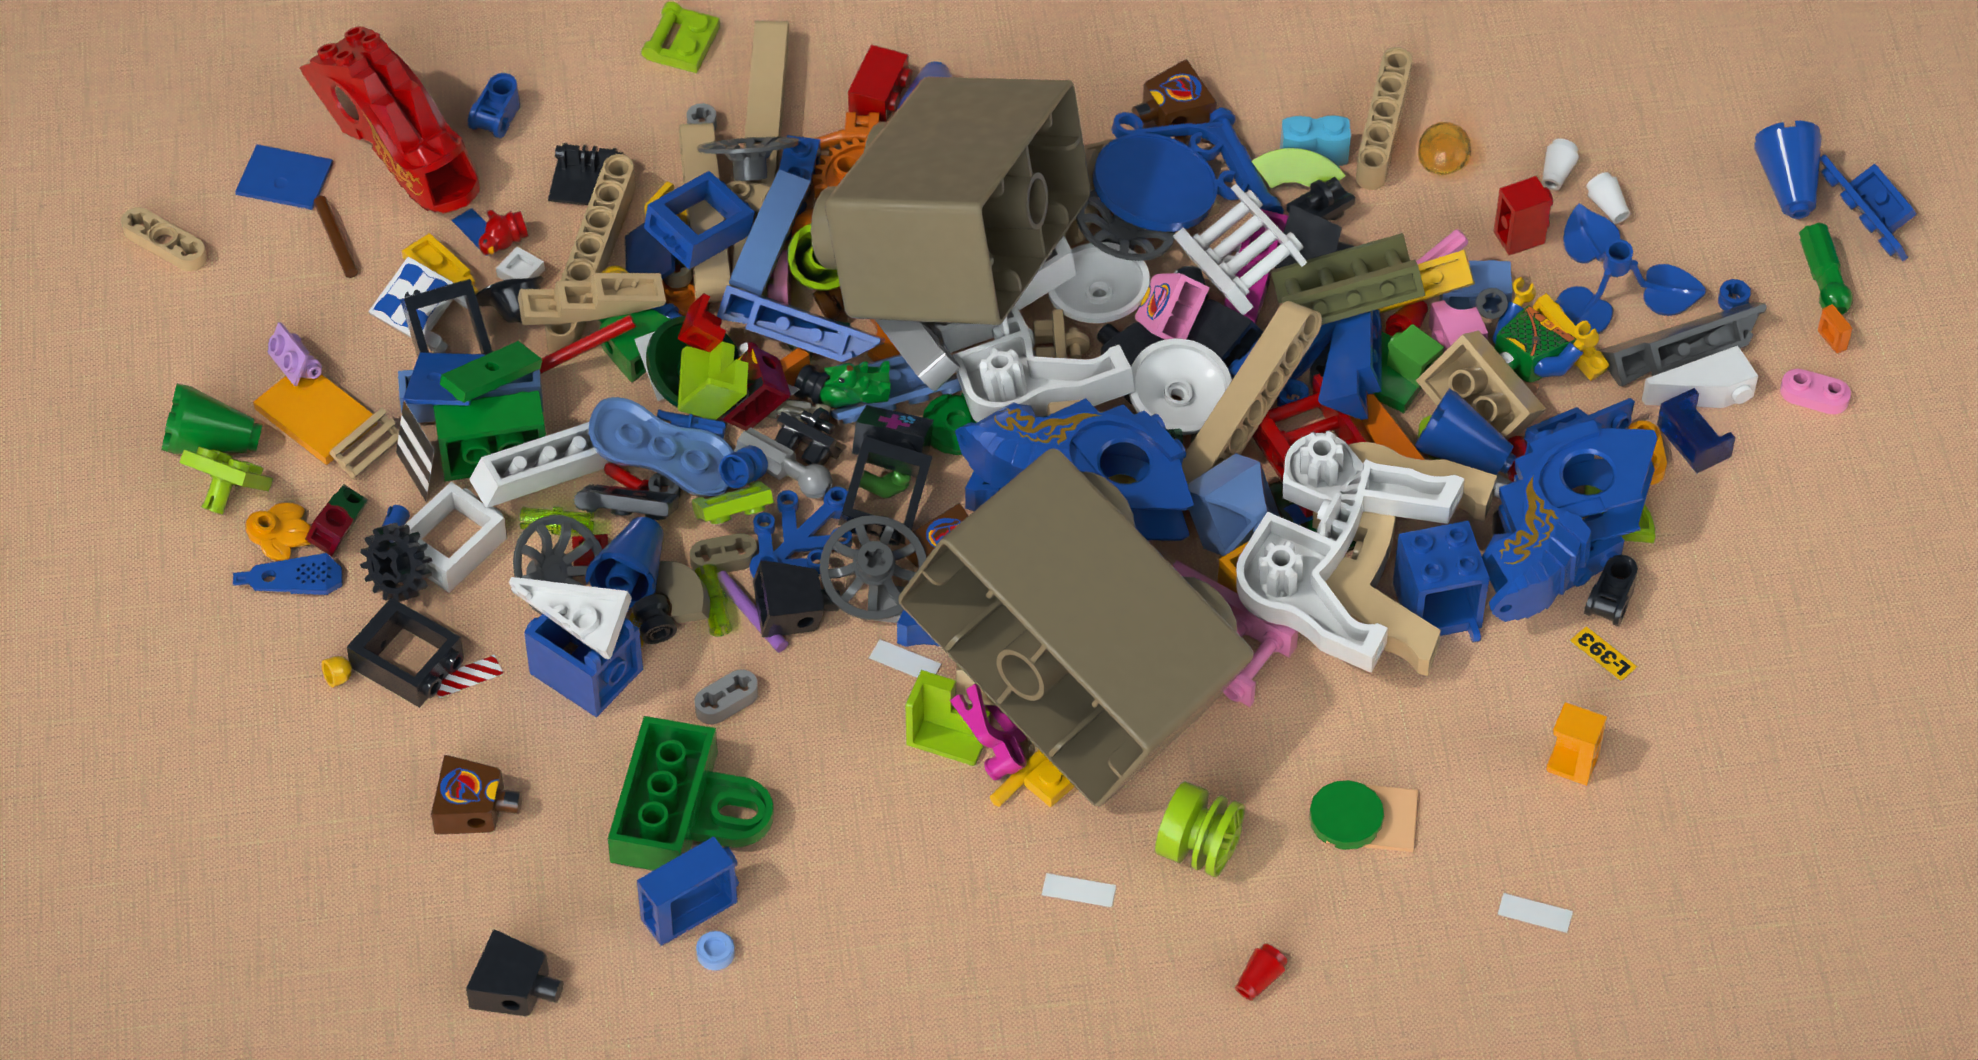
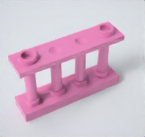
[1172,560,1298,707]

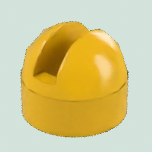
[321,656,352,687]

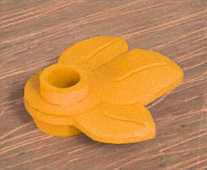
[245,503,311,561]

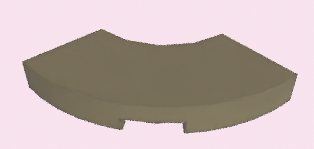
[655,561,710,623]

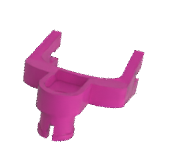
[949,683,1027,781]

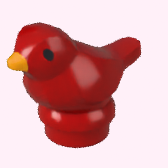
[478,210,529,255]

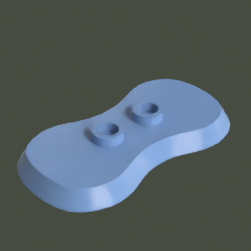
[589,397,734,497]

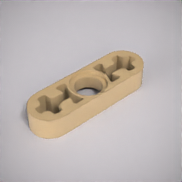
[121,207,207,271]

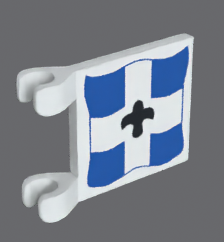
[368,257,468,353]

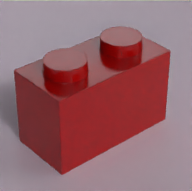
[848,44,913,122]
[1493,176,1553,256]

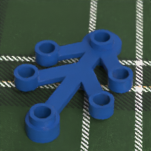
[750,487,852,578]

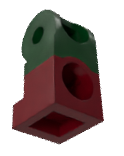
[305,484,368,557]

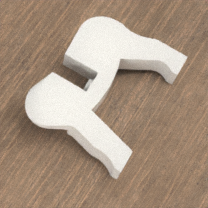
[927,235,1135,422]
[1236,431,1464,673]

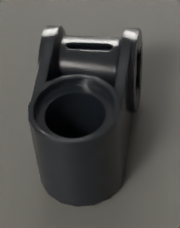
[1584,555,1638,627]

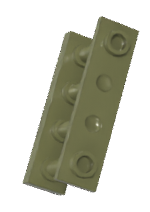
[1270,233,1425,325]

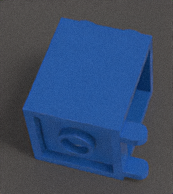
[1392,520,1490,642]
[524,614,643,718]

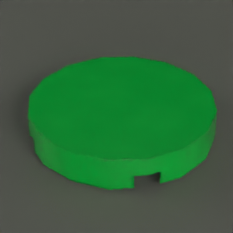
[923,393,977,455]
[1309,780,1384,850]

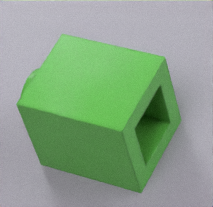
[1387,324,1444,388]

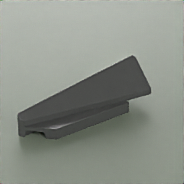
[1598,302,1767,386]

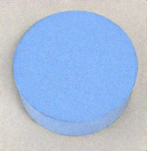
[696,931,735,970]

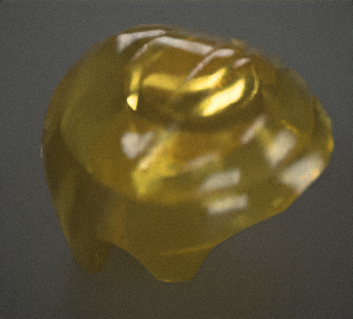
[1417,122,1472,175]

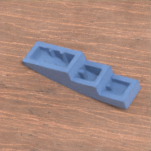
[729,169,811,296]

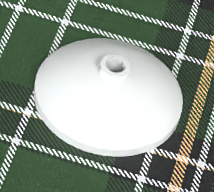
[1048,242,1150,323]
[1129,339,1232,435]

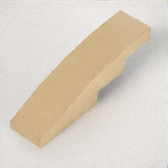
[518,273,666,325]

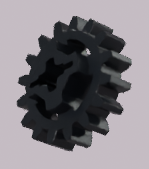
[360,523,432,602]

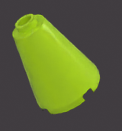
[787,224,840,291]

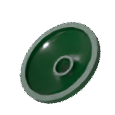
[646,316,739,408]

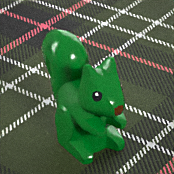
[820,361,891,408]

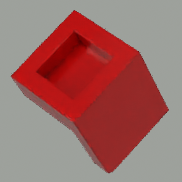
[678,293,726,352]

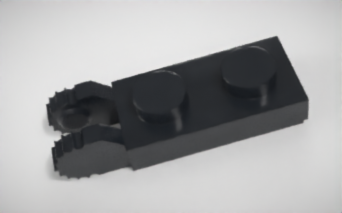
[573,484,679,520]

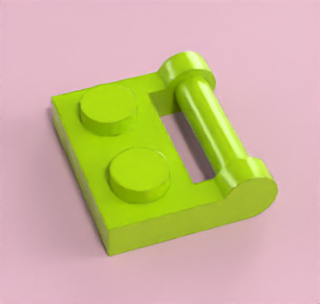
[641,1,720,73]
[692,480,774,524]

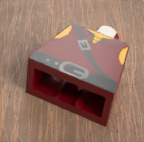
[721,342,791,431]

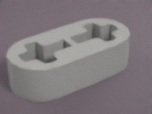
[695,670,758,724]

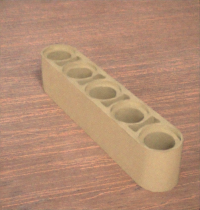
[1356,47,1412,190]

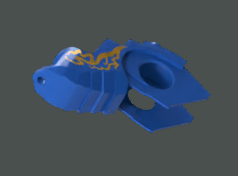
[955,398,1194,541]
[1482,420,1657,622]

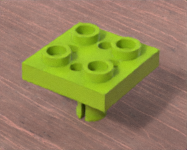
[179,446,273,515]

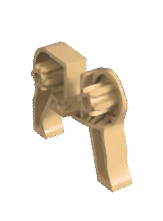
[1313,442,1497,676]

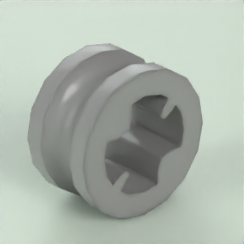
[686,103,717,132]

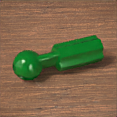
[1799,222,1853,315]

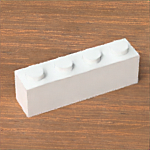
[469,422,609,508]

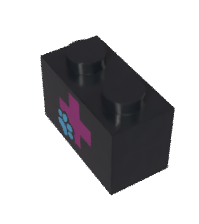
[852,405,934,455]

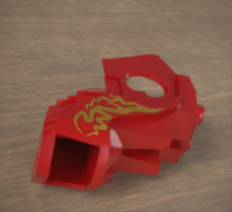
[300,26,480,214]

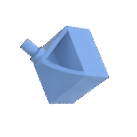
[1188,453,1280,556]

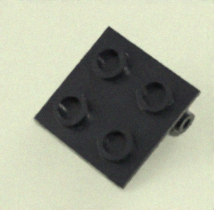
[548,143,624,205]

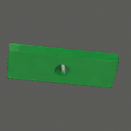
[440,341,542,403]

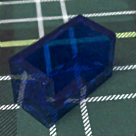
[1657,388,1736,473]

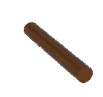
[314,196,358,278]

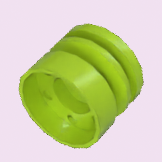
[1155,781,1245,878]

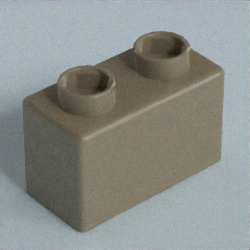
[811,77,1091,325]
[898,448,1253,807]

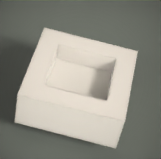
[496,246,545,280]

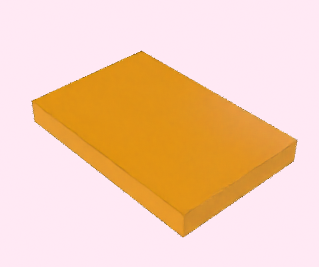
[253,374,378,465]

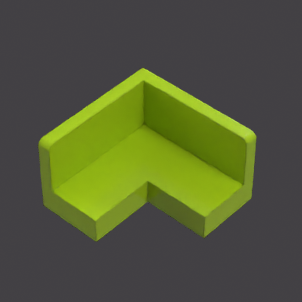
[678,342,748,420]
[905,670,990,766]

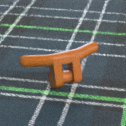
[814,112,880,150]

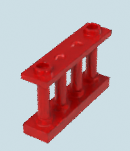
[1252,374,1366,518]

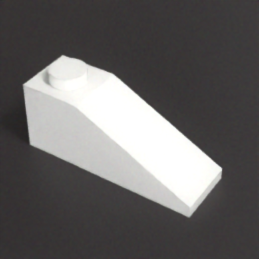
[1642,346,1758,408]

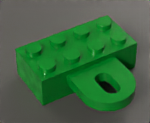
[607,716,774,870]

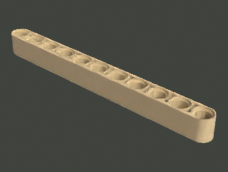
[731,20,789,297]

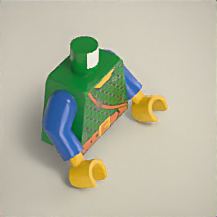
[1493,277,1599,383]

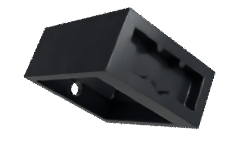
[400,279,493,358]
[838,436,932,545]
[346,597,464,708]

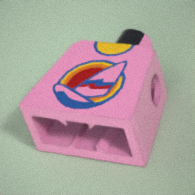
[1135,273,1210,340]

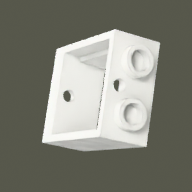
[394,482,507,593]

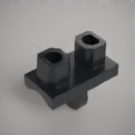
[1286,177,1356,221]
[775,407,842,465]

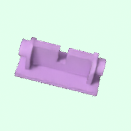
[267,322,322,386]

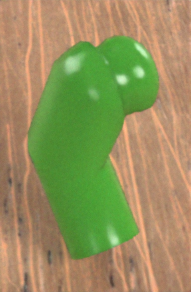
[859,470,911,498]

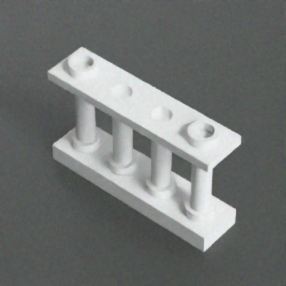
[1173,184,1307,315]

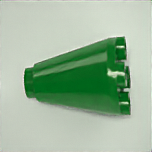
[161,383,263,454]

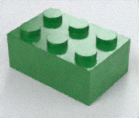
[433,390,546,482]

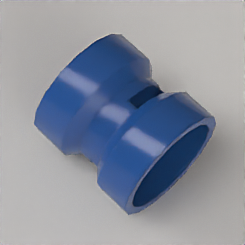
[719,445,768,489]

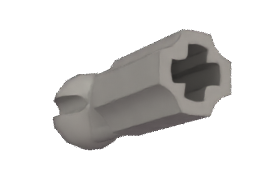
[734,427,833,499]

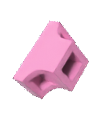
[1429,300,1488,353]

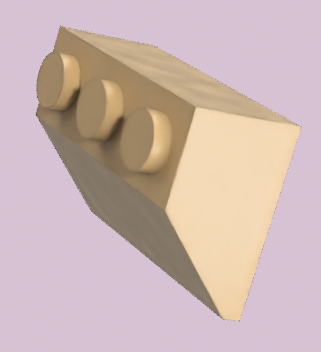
[1416,330,1546,440]

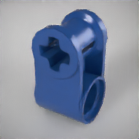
[468,73,520,138]

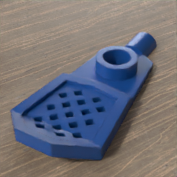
[233,553,343,595]

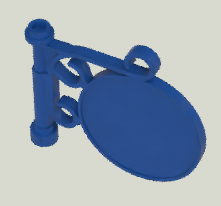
[1093,108,1284,232]

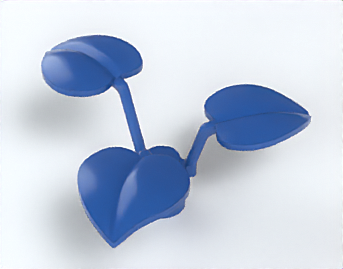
[1556,204,1706,335]

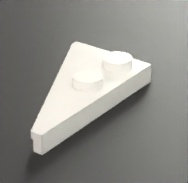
[509,577,632,659]

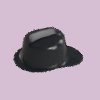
[476,276,544,323]

